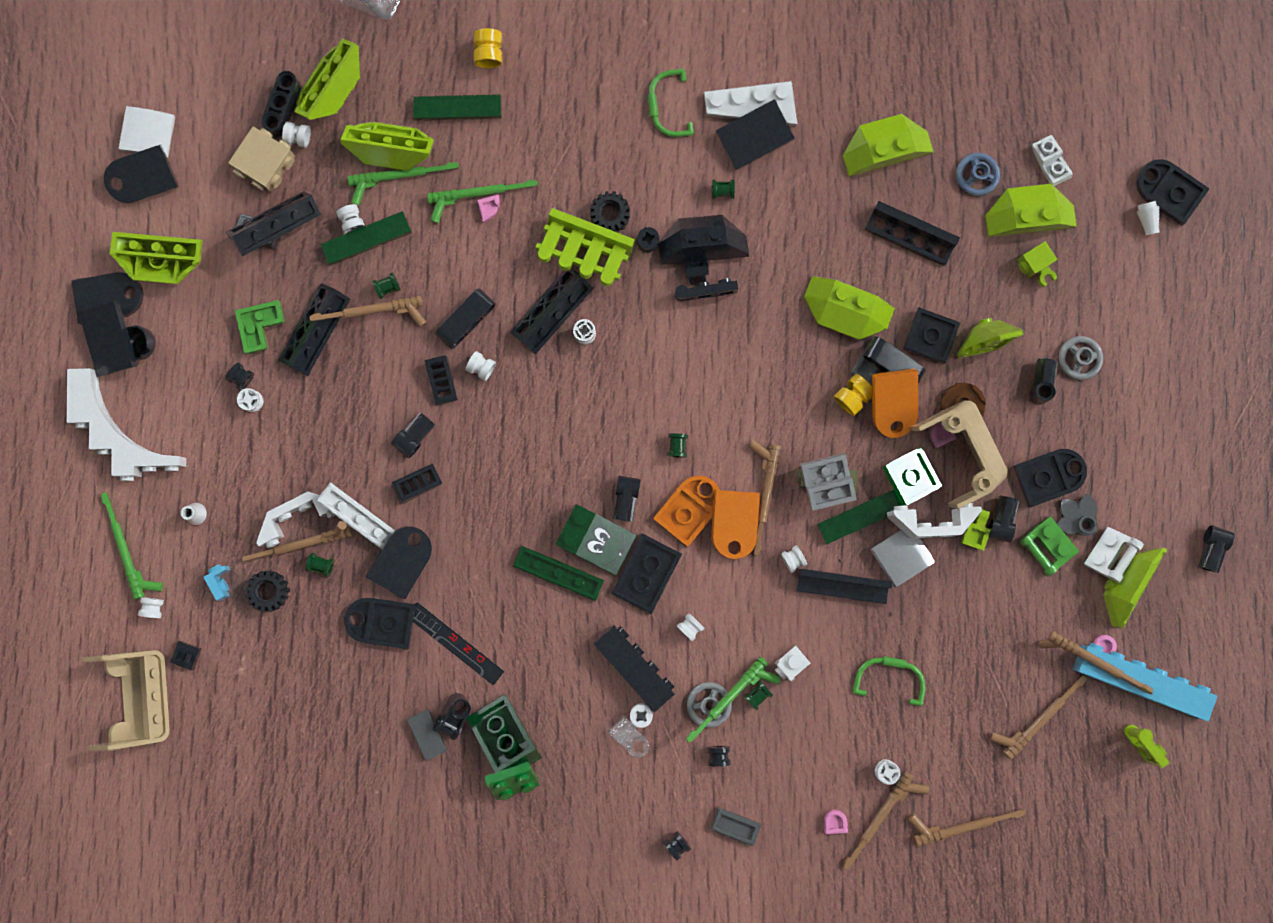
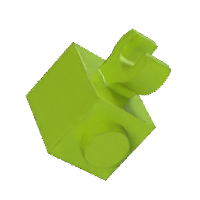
[1018,241,1058,288]

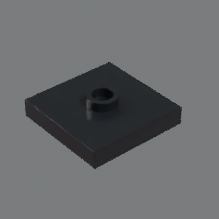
[902,307,961,365]

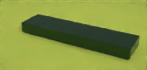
[413,94,502,120]
[321,211,412,266]
[817,489,902,545]
[513,545,604,601]

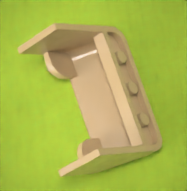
[910,401,1007,509]
[82,650,170,751]

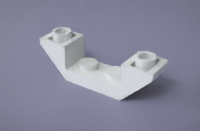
[257,492,336,549]
[887,503,982,539]

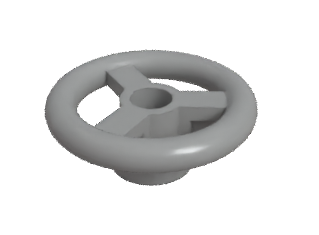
[1059,336,1103,380]
[687,682,732,728]

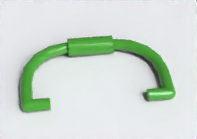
[647,69,694,137]
[853,656,925,706]

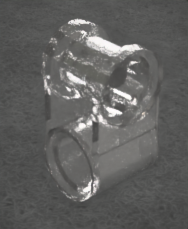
[608,715,649,758]

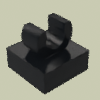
[685,261,709,285]
[170,641,202,670]

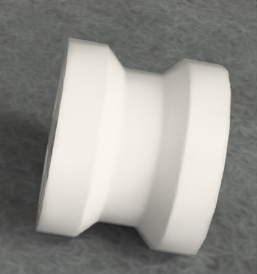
[237,388,264,412]
[781,545,807,573]
[138,597,164,618]
[677,613,705,642]
[630,703,653,728]
[874,759,900,785]

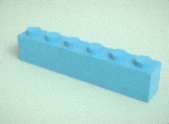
[1072,643,1217,722]

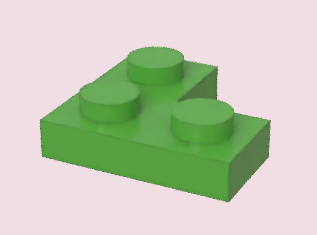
[235,300,285,354]

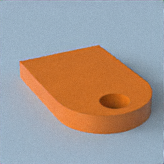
[872,369,918,438]
[653,476,719,547]
[711,490,760,559]

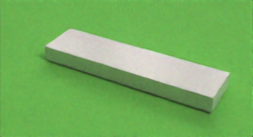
[316,482,395,549]

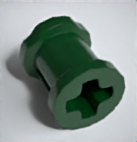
[712,179,735,199]
[372,272,401,299]
[667,433,689,458]
[305,553,334,578]
[743,681,773,711]

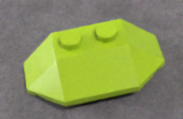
[294,38,360,120]
[843,114,934,177]
[341,122,434,171]
[985,184,1077,237]
[110,232,203,284]
[804,276,895,340]
[1103,548,1167,629]

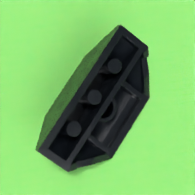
[659,215,749,265]

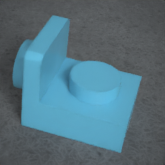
[203,564,231,601]

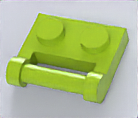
[1124,724,1170,768]

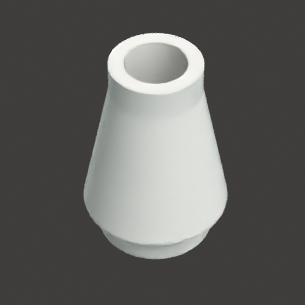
[1136,201,1159,235]
[181,503,207,525]

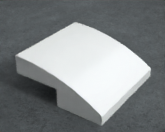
[119,106,175,158]

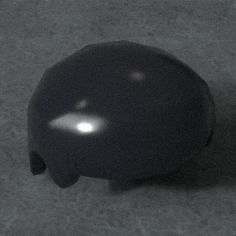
[127,325,156,361]

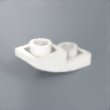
[1032,135,1073,186]

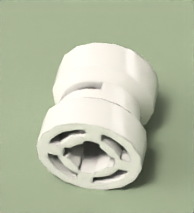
[282,122,311,148]
[336,204,365,234]
[573,319,596,345]
[465,351,496,381]

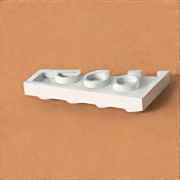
[704,81,797,127]

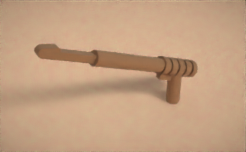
[310,296,426,327]
[749,441,781,556]
[242,521,353,563]
[1039,631,1154,695]
[990,675,1088,760]
[843,771,929,869]
[908,809,1026,847]

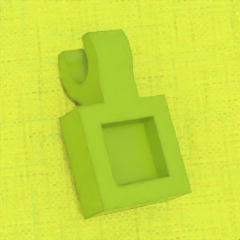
[961,509,991,551]

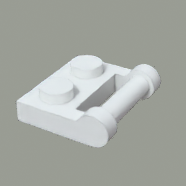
[1084,527,1144,583]

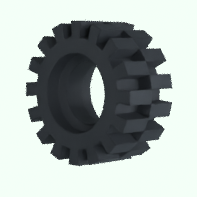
[590,191,630,233]
[245,571,290,612]

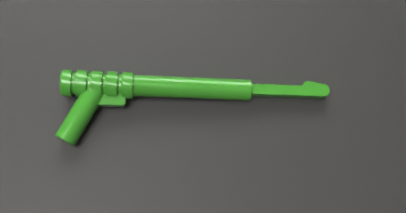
[348,162,459,206]
[427,180,538,223]
[101,492,163,600]
[686,657,780,742]

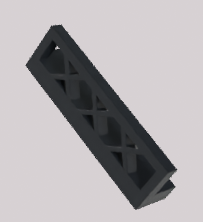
[226,191,321,256]
[865,201,960,266]
[510,268,594,355]
[278,283,351,376]
[796,569,893,604]

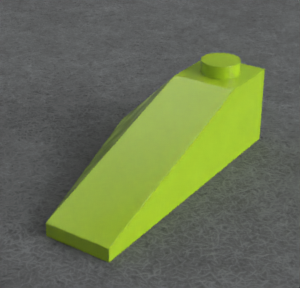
[956,318,1024,359]

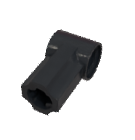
[1030,358,1058,405]
[391,412,435,459]
[613,475,641,522]
[988,495,1019,543]
[1198,525,1235,573]

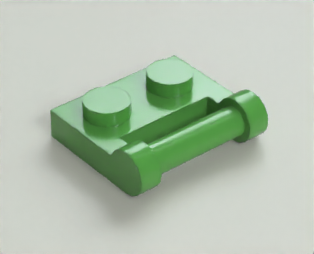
[1019,516,1079,577]

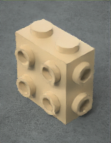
[229,127,295,192]

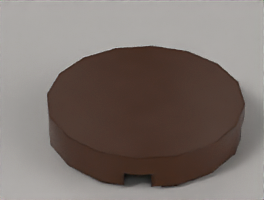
[940,383,986,417]

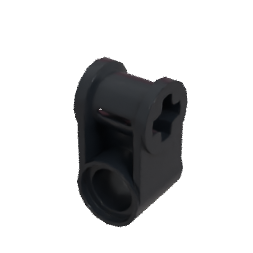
[433,693,471,740]

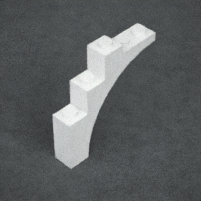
[67,369,186,481]

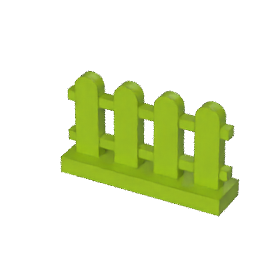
[535,208,635,287]

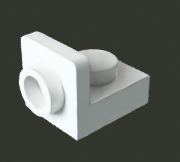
[775,646,810,681]

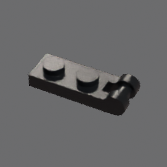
[675,278,738,302]

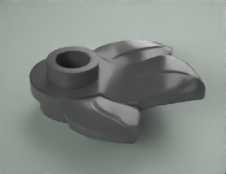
[1057,494,1098,536]

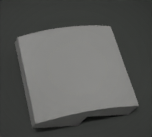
[800,453,857,511]
[870,530,935,588]

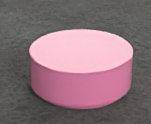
[1093,635,1117,654]

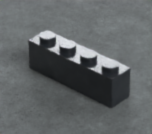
[594,625,675,713]

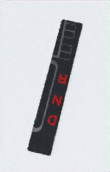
[414,602,504,685]

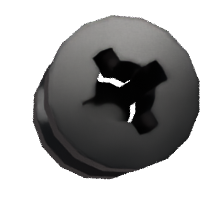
[637,227,659,253]
[225,362,254,391]
[708,746,731,767]
[663,831,692,861]

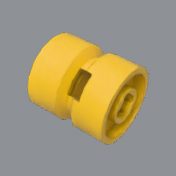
[473,28,502,69]
[833,374,872,416]

